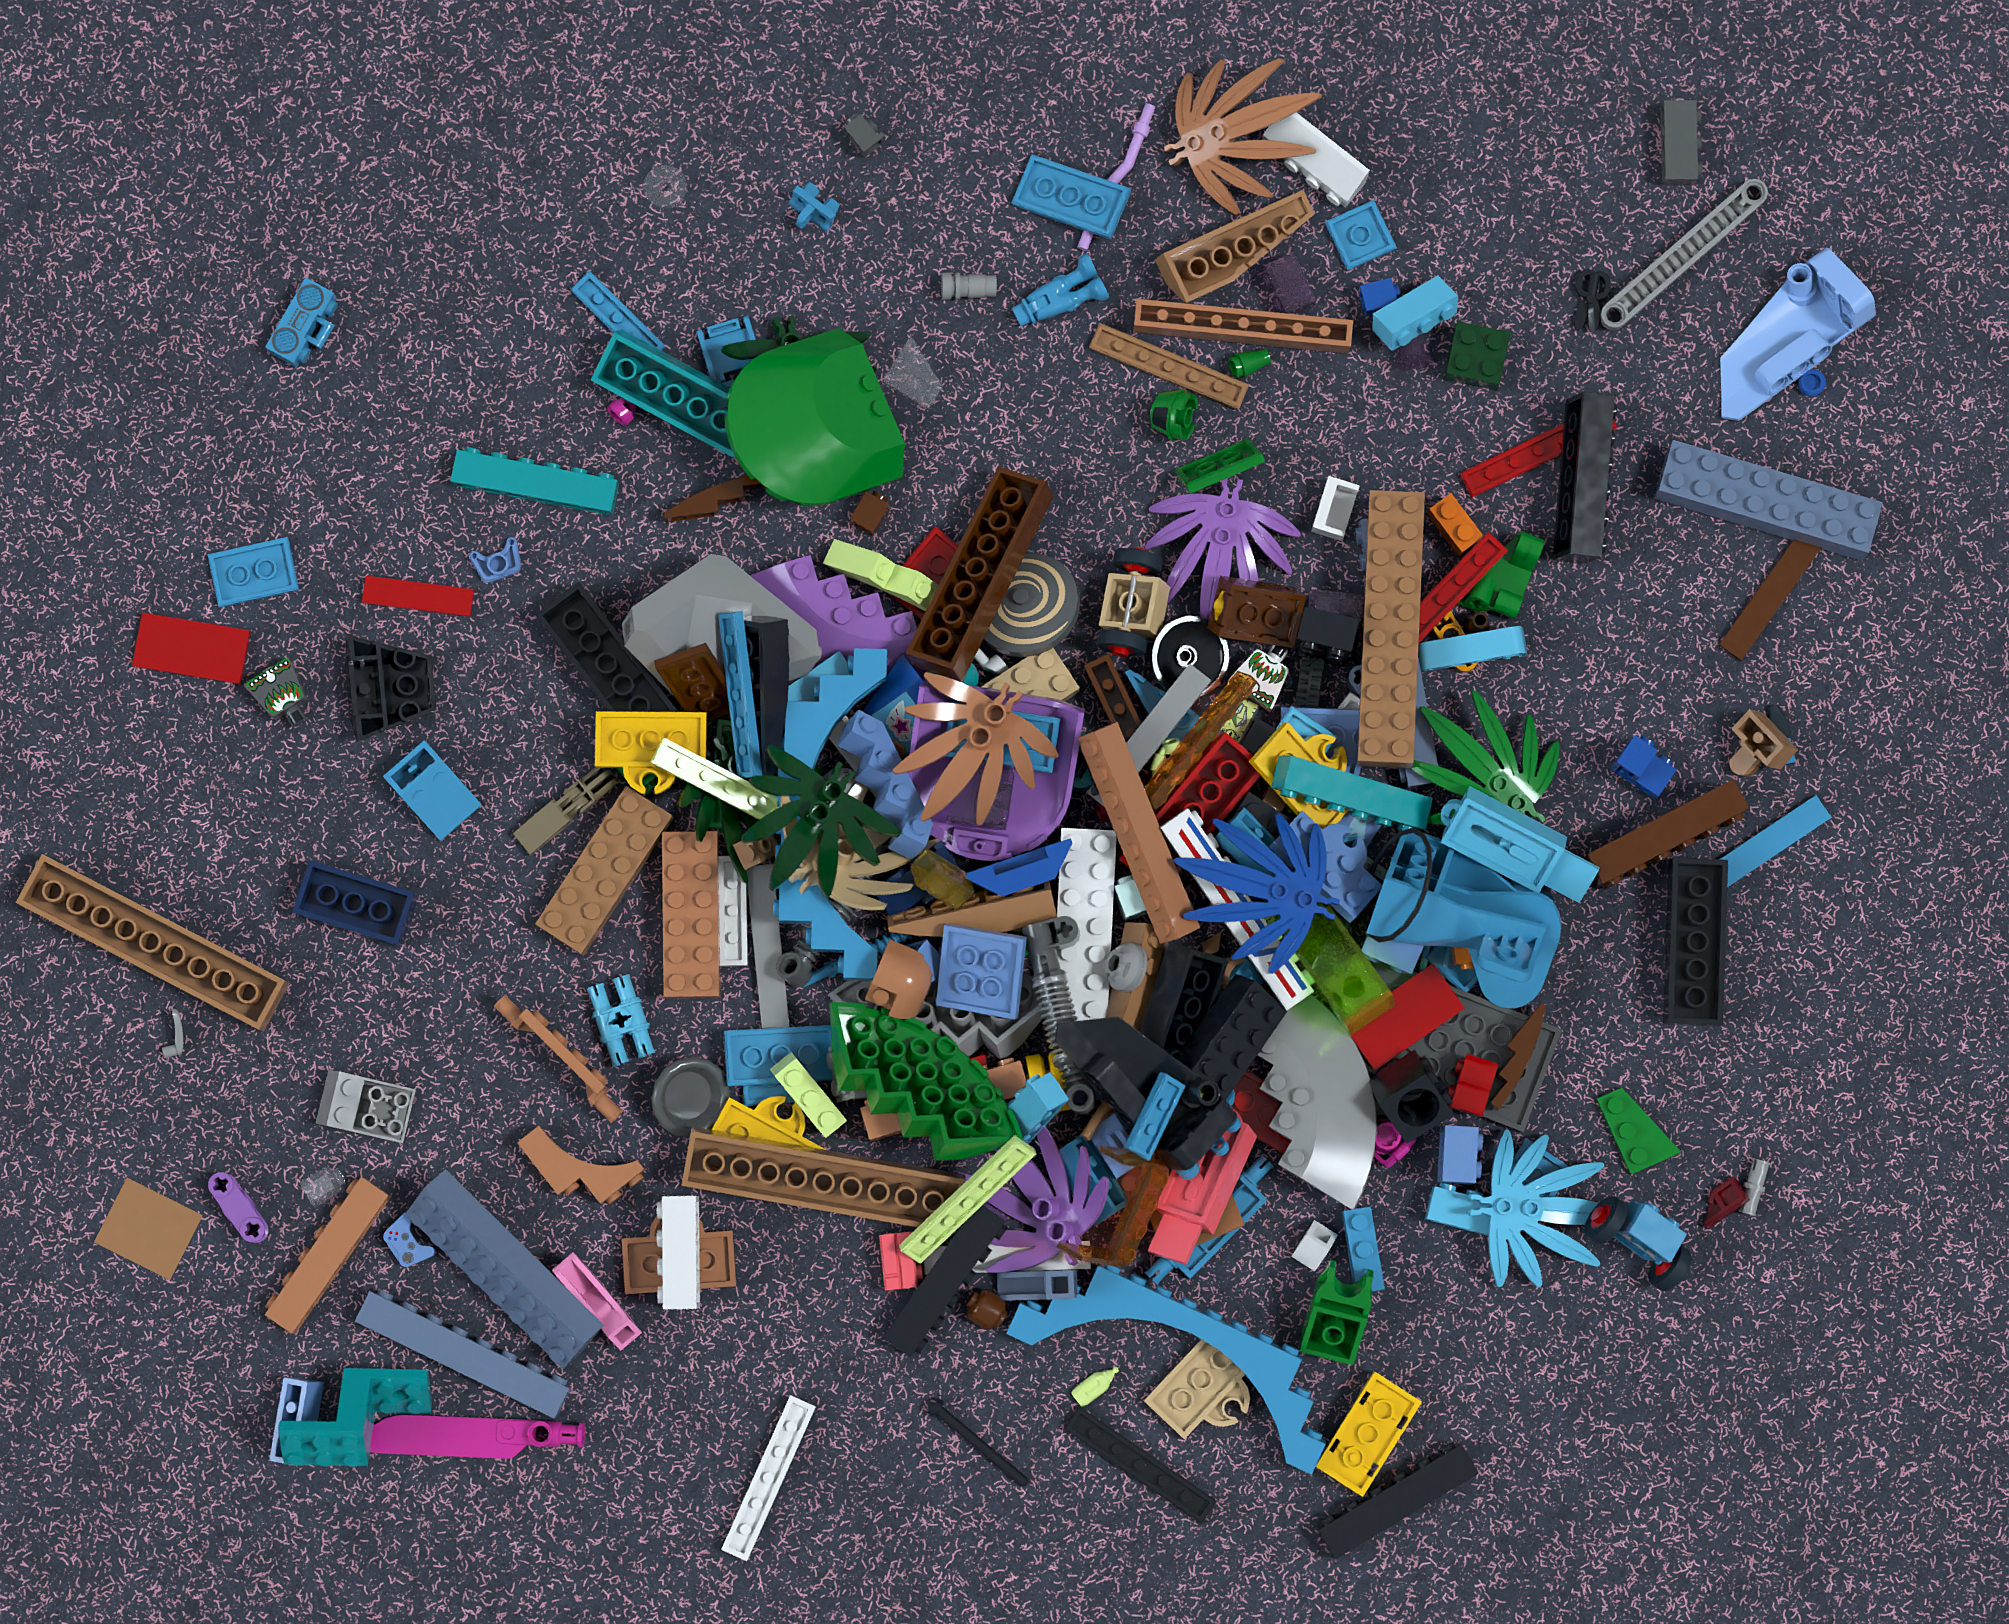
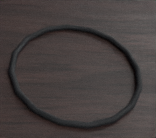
[1362,828,1432,942]

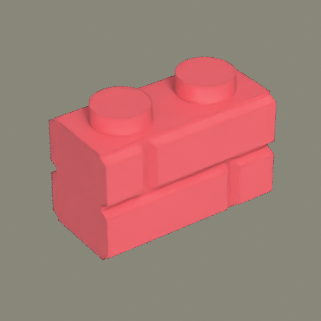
[879,1232,923,1291]

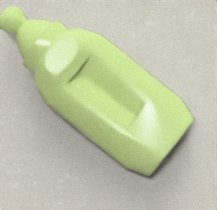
[1071,1366,1119,1407]

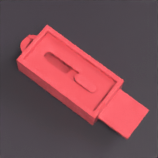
[1148,1109,1257,1265]

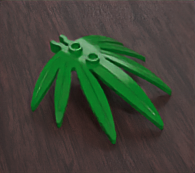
[1411,690,1559,825]

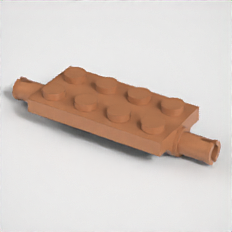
[494,995,623,1123]

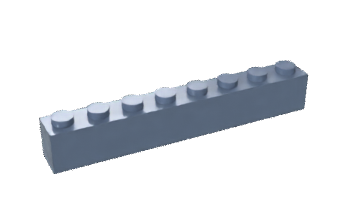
[355,1289,571,1419]

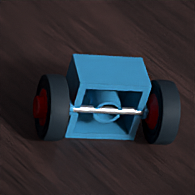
[1584,1196,1692,1291]

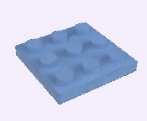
[936,923,1027,1020]

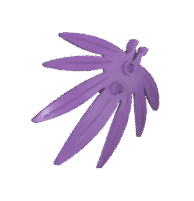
[1144,478,1301,620]
[958,1126,1109,1273]

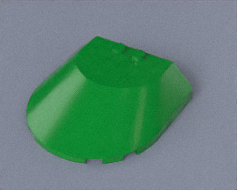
[725,328,905,507]

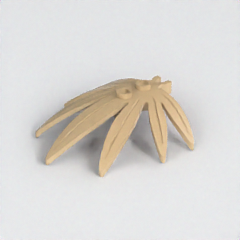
[780,782,939,910]

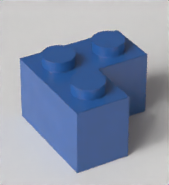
[1610,735,1677,799]

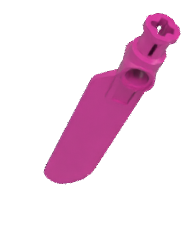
[370,1415,586,1459]

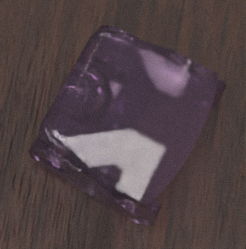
[946,760,1015,830]

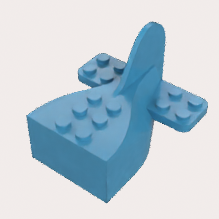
[1366,826,1561,1009]

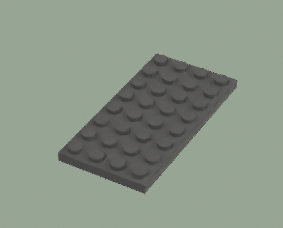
[1332,949,1562,1133]

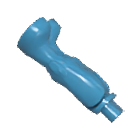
[1012,253,1109,327]

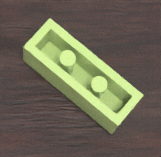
[770,1052,847,1138]

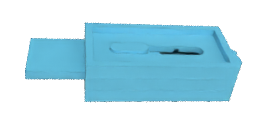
[1441,786,1600,903]

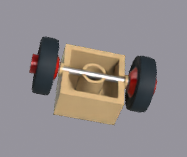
[1097,547,1170,657]

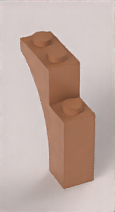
[517,1126,645,1205]

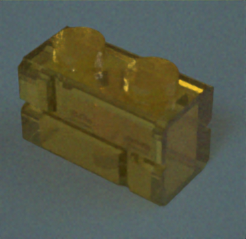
[910,849,974,910]

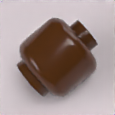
[965,1289,1008,1330]

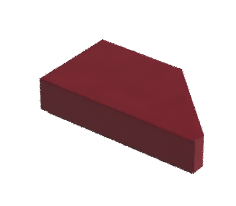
[1704,1176,1750,1229]

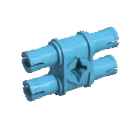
[587,974,656,1067]

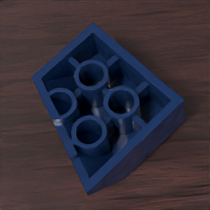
[875,840,961,916]

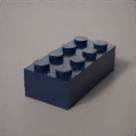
[292,860,418,948]

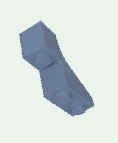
[997,1270,1078,1300]

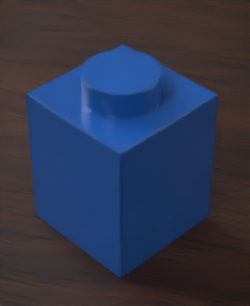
[1358,278,1401,317]

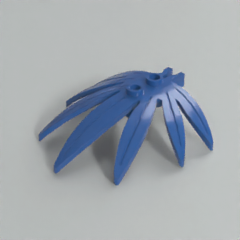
[1173,814,1340,974]

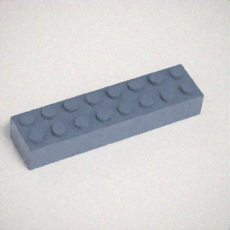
[1653,440,1883,561]
[406,1169,604,1369]

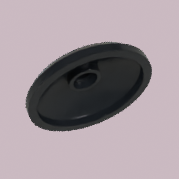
[1150,616,1229,696]

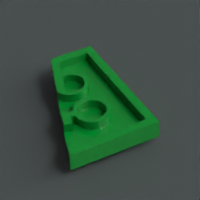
[1596,1088,1681,1175]

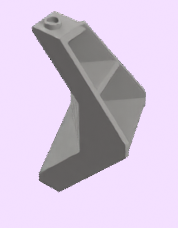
[622,554,822,696]

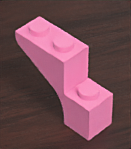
[552,1252,642,1351]

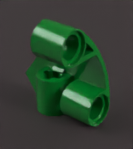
[1458,531,1545,619]

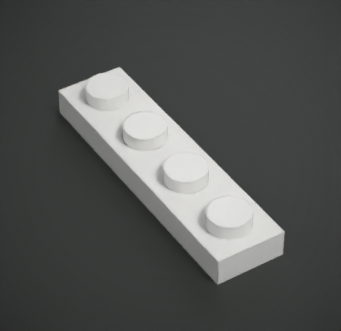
[718,856,748,967]

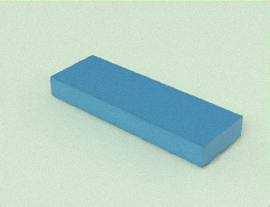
[1124,1072,1185,1161]

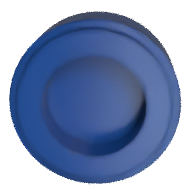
[1798,369,1826,397]

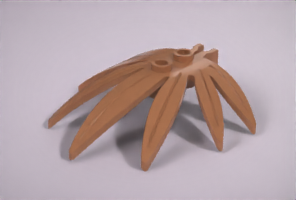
[1164,58,1322,215]
[893,672,1058,826]

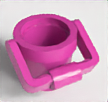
[1374,1119,1417,1168]

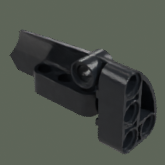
[1054,1017,1237,1171]

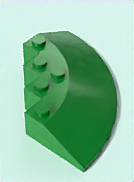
[830,1002,1023,1161]

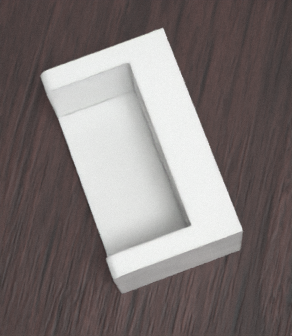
[1311,476,1360,541]

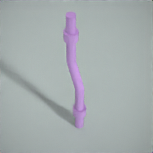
[1077,103,1155,251]

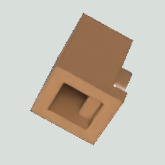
[733,835,778,870]

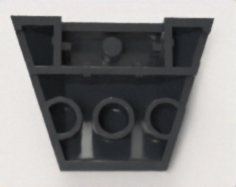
[345,634,437,743]

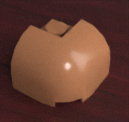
[865,939,933,1019]

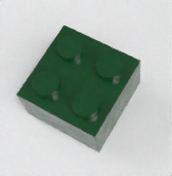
[1443,321,1511,391]

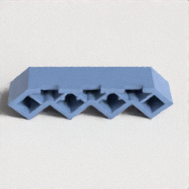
[838,710,933,860]

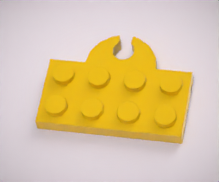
[595,712,707,795]
[1248,722,1348,829]
[712,1096,826,1150]

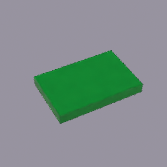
[1174,438,1265,494]

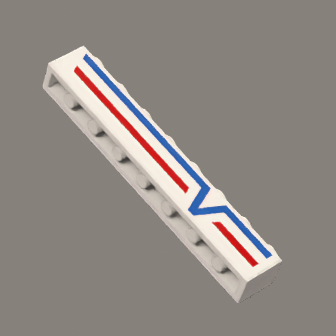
[1160,809,1314,1010]

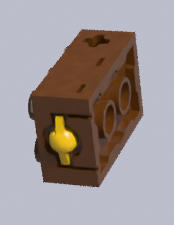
[1207,575,1306,648]

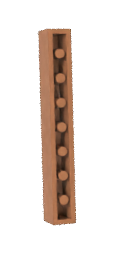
[1133,299,1353,354]
[1077,722,1200,944]

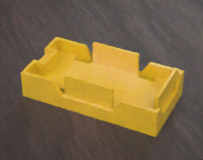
[1315,1371,1422,1497]

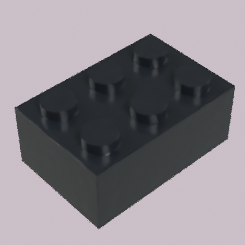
[1292,607,1359,666]

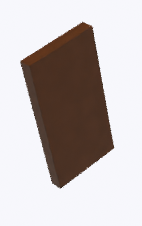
[654,643,730,723]

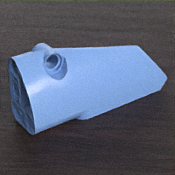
[1720,247,1876,421]

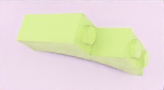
[823,539,939,612]

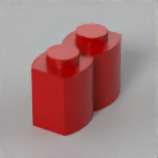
[1448,1054,1498,1118]

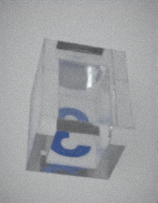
[299,1166,346,1208]

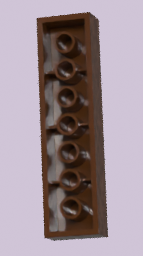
[905,466,1054,683]

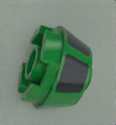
[1150,389,1198,442]

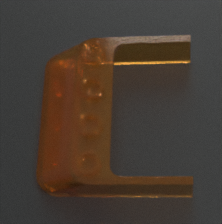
[1057,1145,1169,1267]

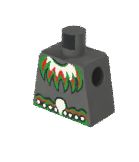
[244,657,309,727]

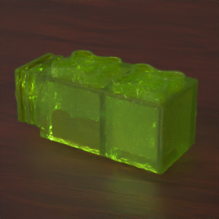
[1273,902,1395,1036]

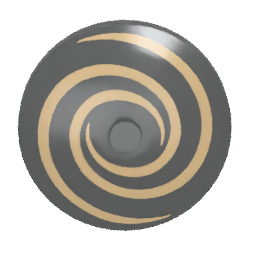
[983,553,1080,657]

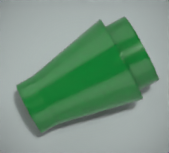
[1229,349,1271,379]

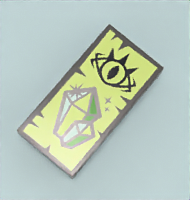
[1213,693,1260,745]

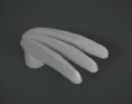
[162,1009,183,1058]

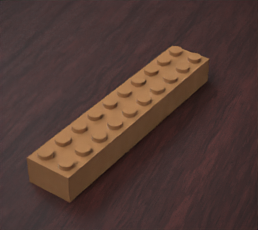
[1357,490,1425,769]
[15,854,290,1032]
[681,1126,966,1234]

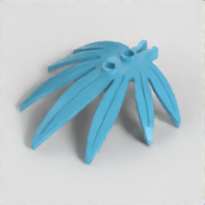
[1468,1130,1604,1287]

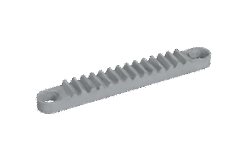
[1600,179,1768,330]

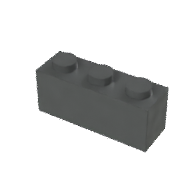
[1660,100,1702,186]

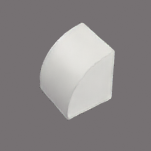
[1291,1220,1337,1271]

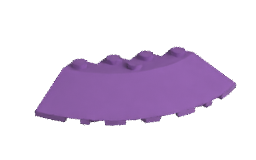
[750,555,927,698]

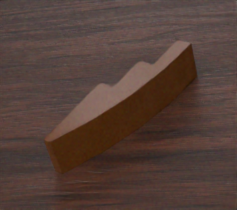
[664,476,765,523]
[1488,1003,1546,1111]

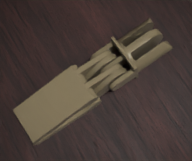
[513,767,619,856]

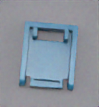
[696,316,756,388]

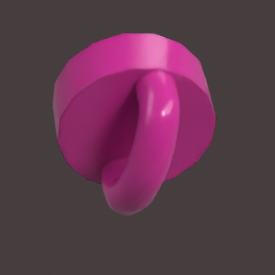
[607,397,635,426]

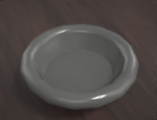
[651,1057,730,1138]

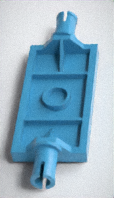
[1145,1154,1274,1285]

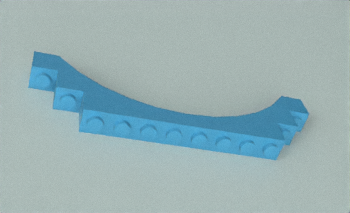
[773,648,887,981]
[1006,1262,1326,1475]

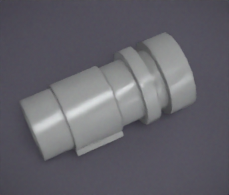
[941,273,997,300]

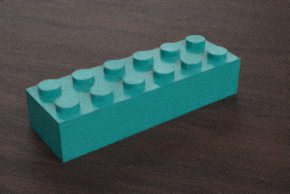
[591,329,735,458]

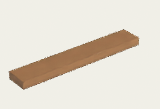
[1089,323,1249,411]

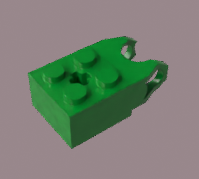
[1299,1260,1374,1365]

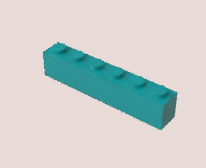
[450,447,619,516]
[1271,756,1433,831]

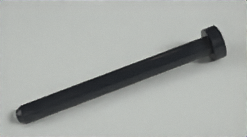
[927,1398,1029,1487]

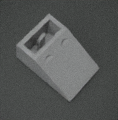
[316,1070,416,1143]

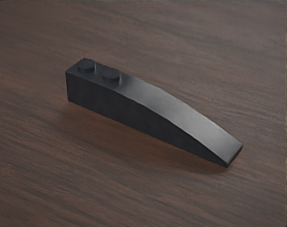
[743,616,790,782]

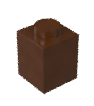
[850,491,890,537]

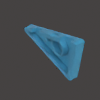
[1124,669,1217,756]

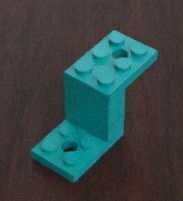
[278,1368,432,1467]

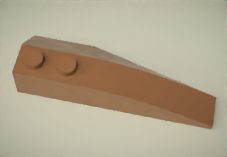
[1155,190,1315,303]
[887,881,1057,937]
[1106,922,1168,1032]

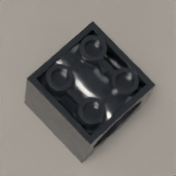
[1369,1050,1454,1144]

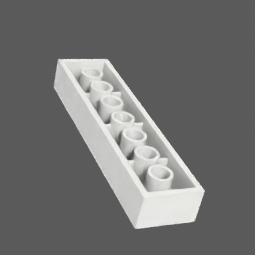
[1050,828,1116,1045]

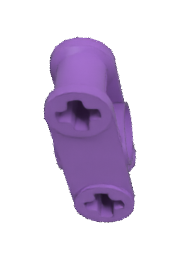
[208,1172,269,1243]

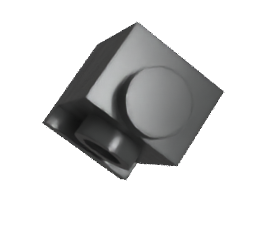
[844,113,886,158]

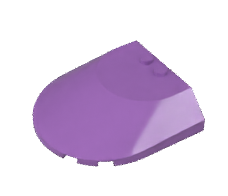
[908,683,1085,861]

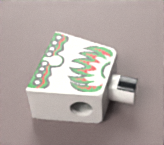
[1227,645,1289,712]

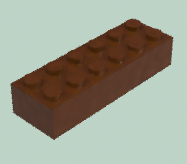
[1583,779,1749,890]

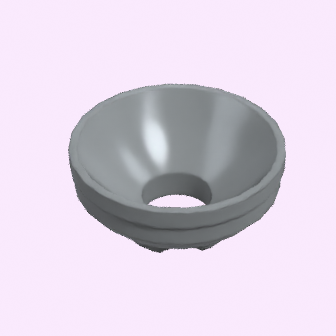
[1105,942,1147,993]

